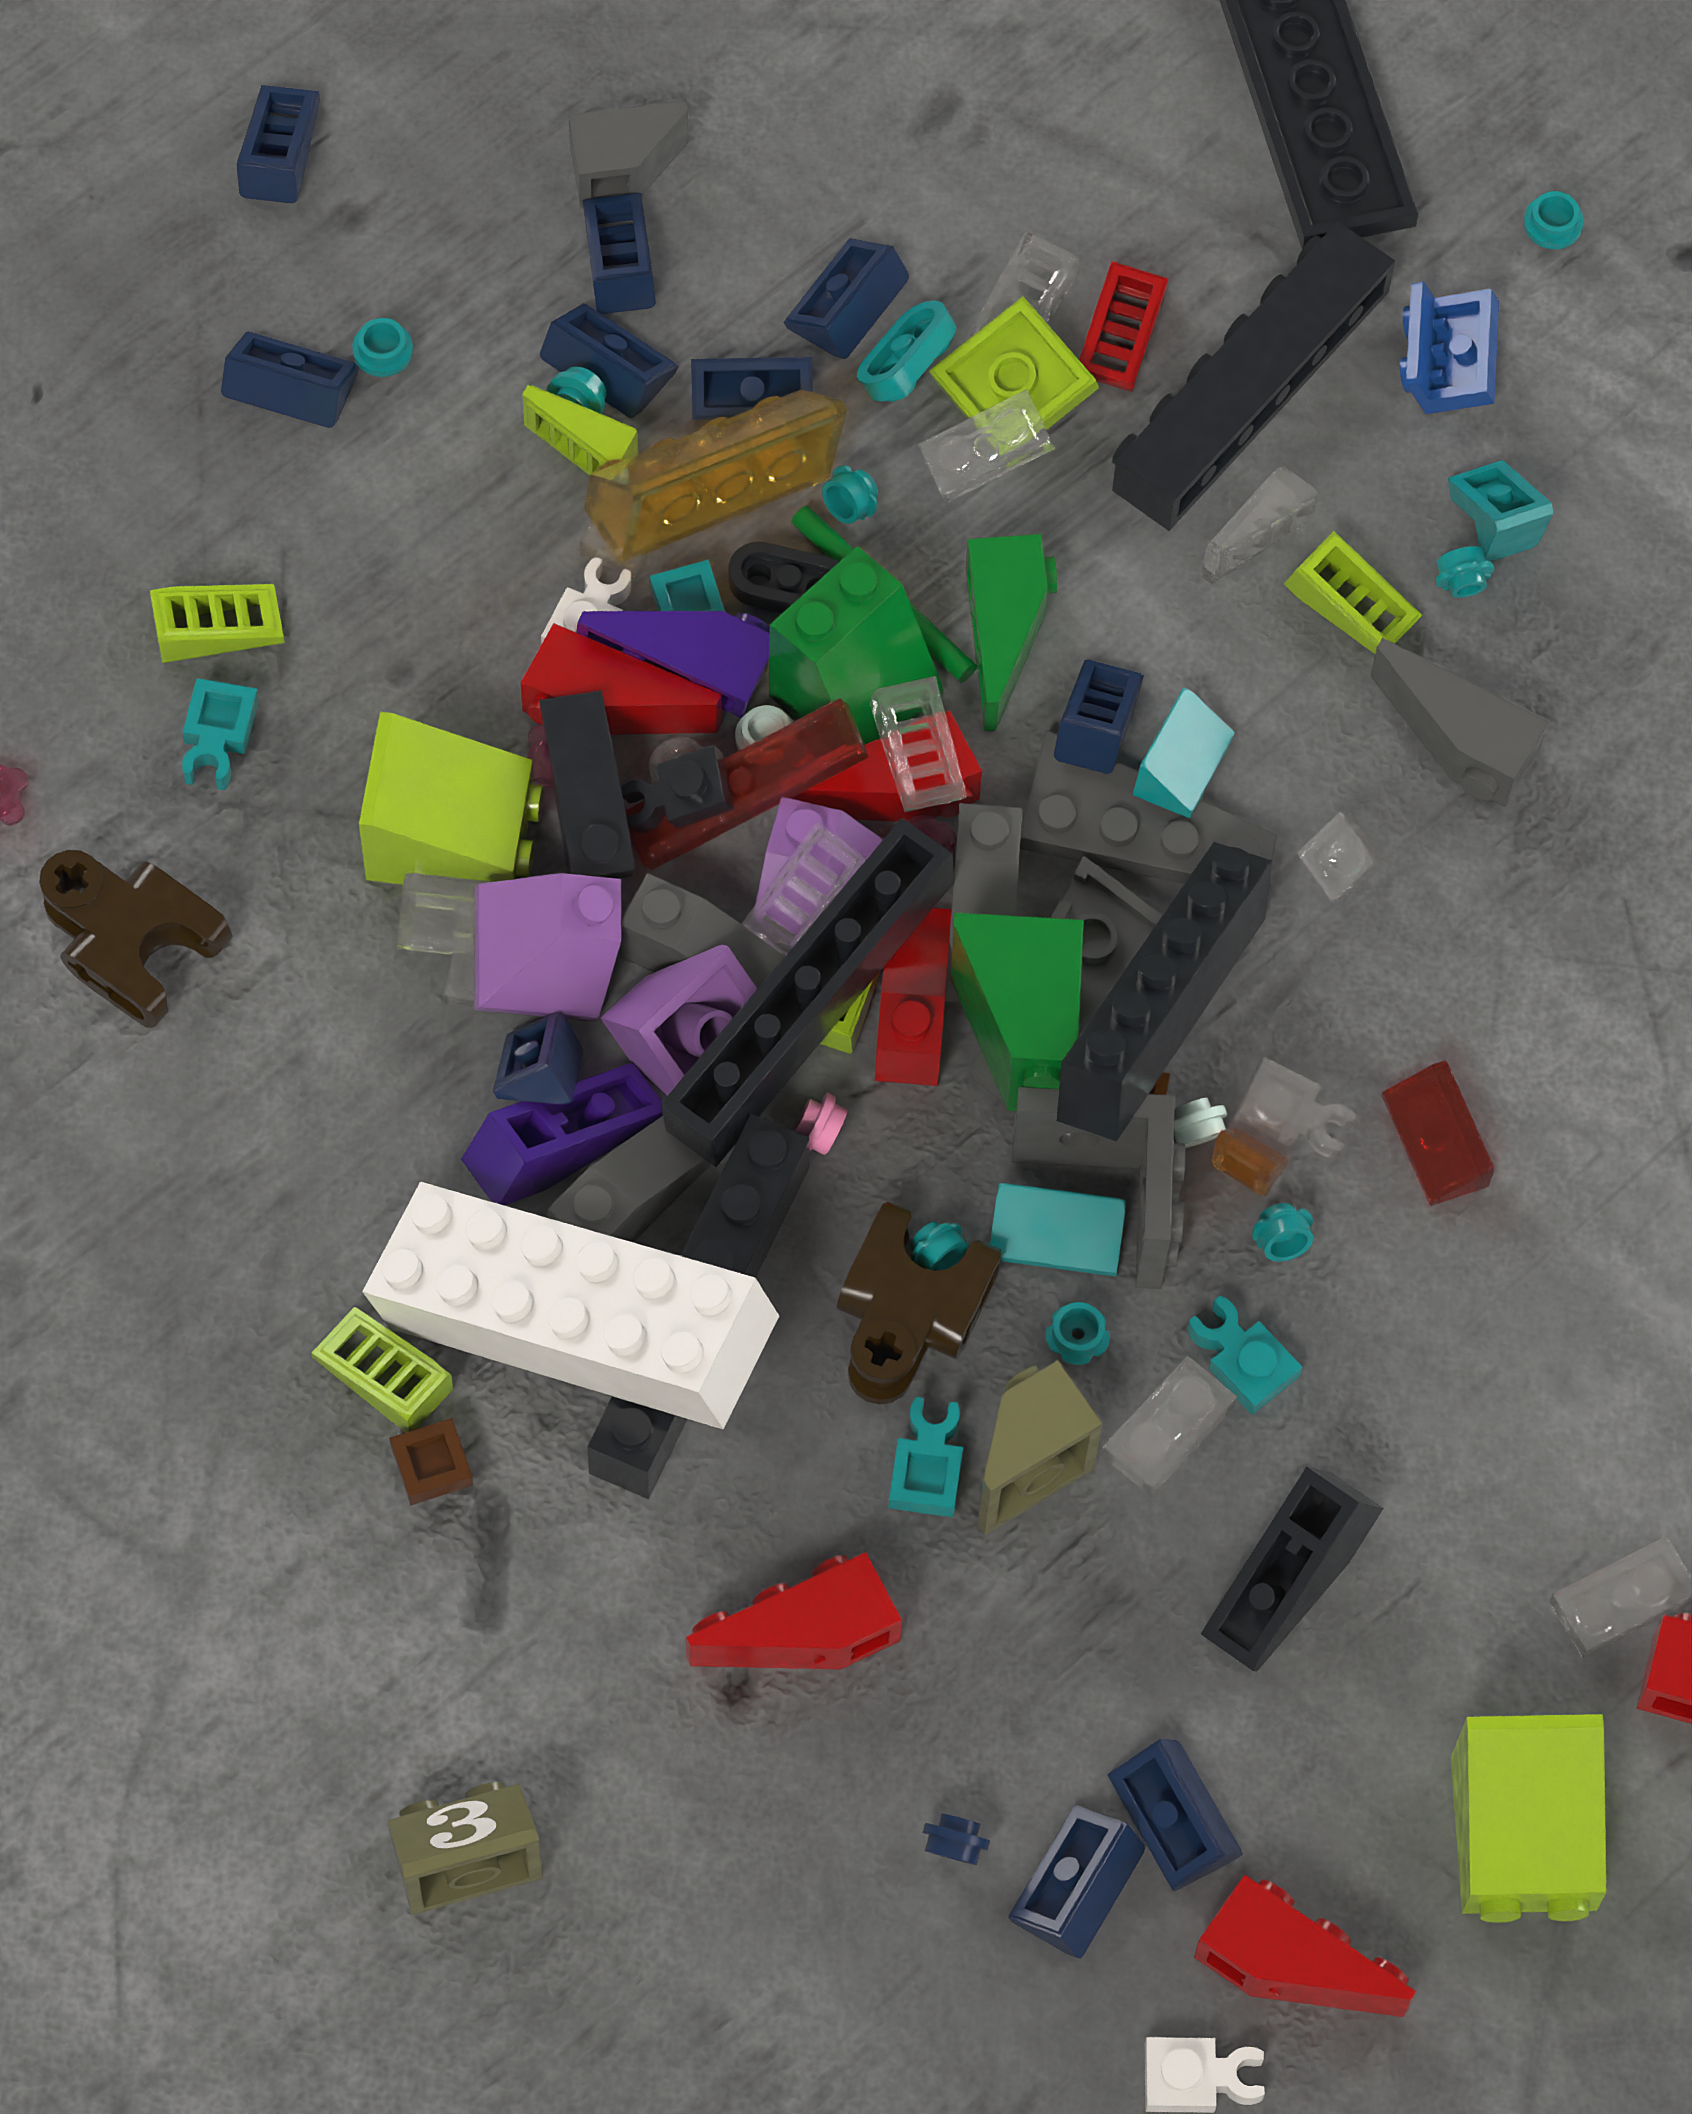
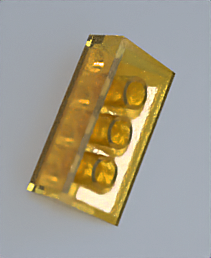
[584,389,847,564]

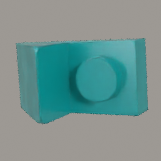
[1447,460,1553,562]

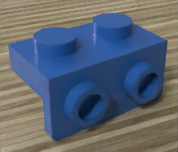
[1400,281,1499,414]

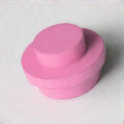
[793,1092,848,1155]

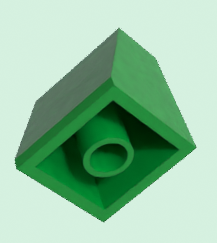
[769,546,943,755]
[951,913,1084,1111]

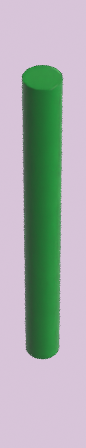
[791,505,977,683]

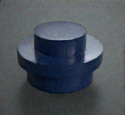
[922,1813,990,1865]

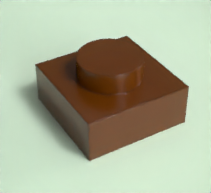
[389,1418,473,1506]

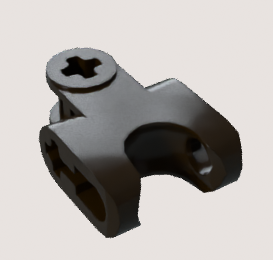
[39,850,233,1028]
[837,1202,1001,1405]

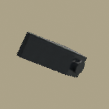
[539,690,635,879]
[1201,1466,1384,1672]

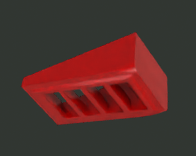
[1079,261,1168,392]

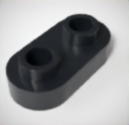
[728,542,839,614]

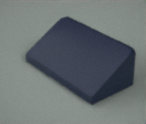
[784,238,909,359]
[540,303,678,418]
[221,331,359,428]
[691,357,813,420]
[493,1012,583,1104]
[1107,1739,1243,1891]
[1008,1805,1145,1959]

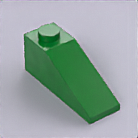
[965,534,1057,731]

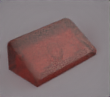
[1381,1060,1494,1206]

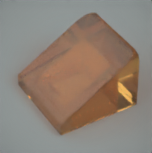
[1211,1128,1288,1196]

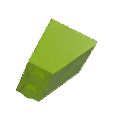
[359,712,544,894]
[1450,1714,1606,1923]

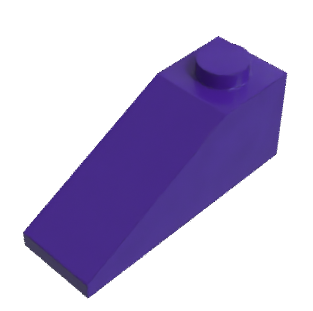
[576,611,770,718]
[461,1062,663,1205]

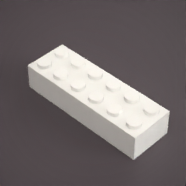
[362,1182,779,1429]

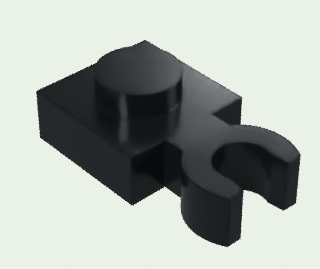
[621,745,734,833]

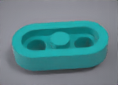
[857,300,956,402]

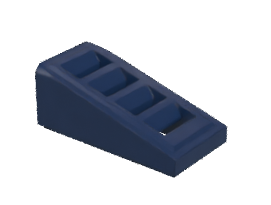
[236,85,320,203]
[582,193,656,314]
[1054,659,1144,774]

